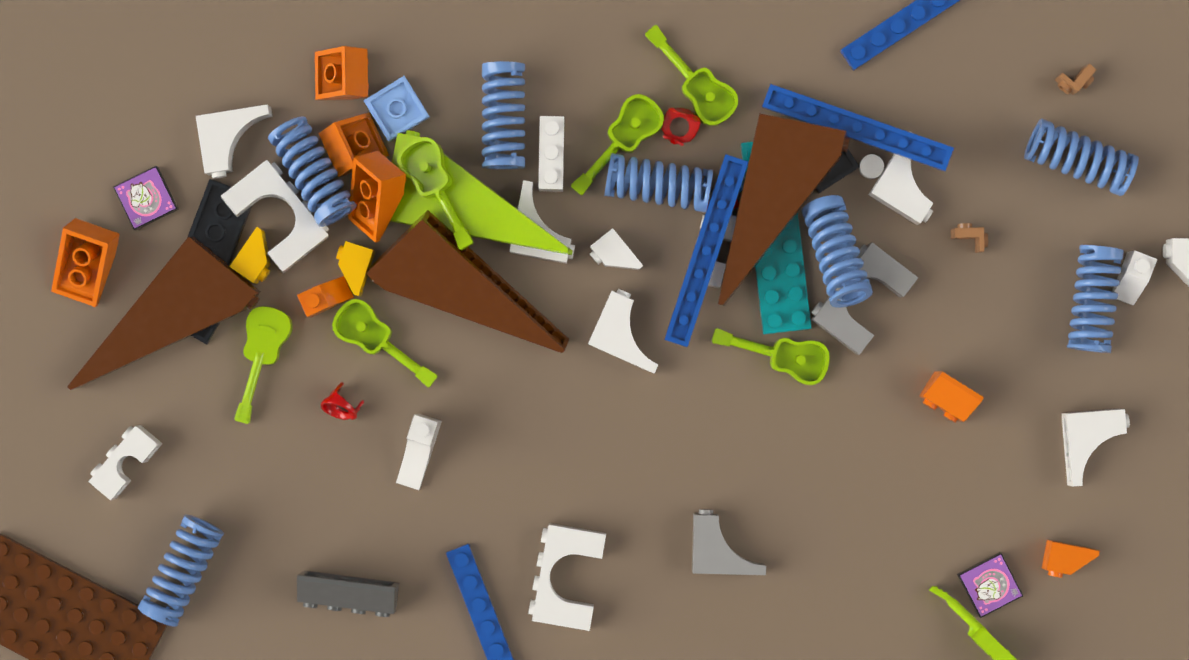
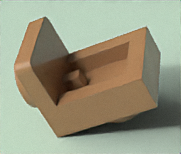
[1055,64,1097,95]
[951,223,988,253]

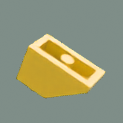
[229,227,271,284]
[336,241,376,297]

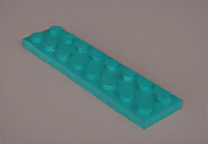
[740,142,812,334]

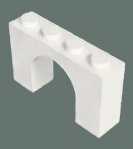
[221,160,329,273]
[528,523,606,631]

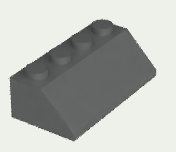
[297,571,400,617]

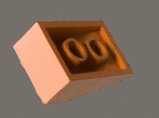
[348,151,406,243]
[51,218,120,307]

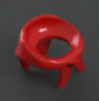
[662,107,701,146]
[321,382,365,420]

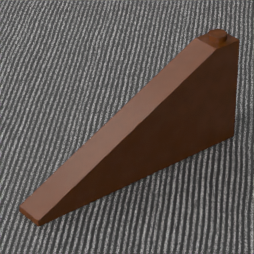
[718,113,850,306]
[366,210,569,353]
[67,237,261,390]

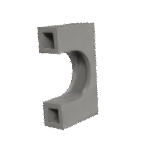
[811,242,918,355]

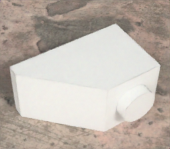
[590,228,643,270]
[1163,238,1189,287]
[1112,250,1157,305]

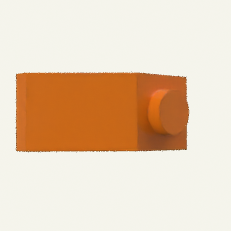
[297,276,354,318]
[1041,540,1100,578]

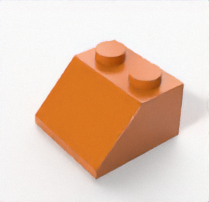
[315,46,369,100]
[318,112,389,177]
[919,371,984,423]

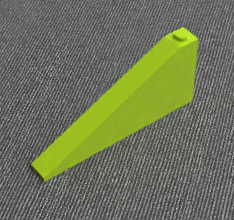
[390,130,573,255]

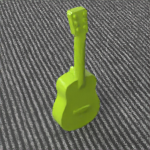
[645,25,738,126]
[571,94,664,196]
[397,137,474,250]
[332,299,438,387]
[234,306,293,424]
[711,328,830,385]
[928,586,1017,660]

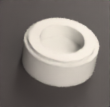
[859,154,884,179]

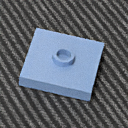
[363,75,430,142]

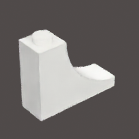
[196,105,273,179]
[868,131,933,225]
[509,180,575,264]
[588,289,658,374]
[1061,409,1130,486]
[396,414,442,490]

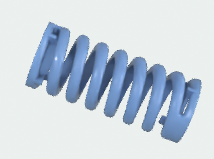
[482,61,525,169]
[268,116,357,227]
[1024,118,1139,196]
[604,153,713,213]
[802,195,873,308]
[1067,245,1124,353]
[138,514,224,627]

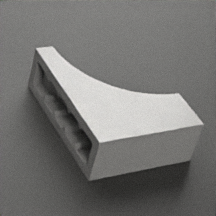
[692,509,766,575]

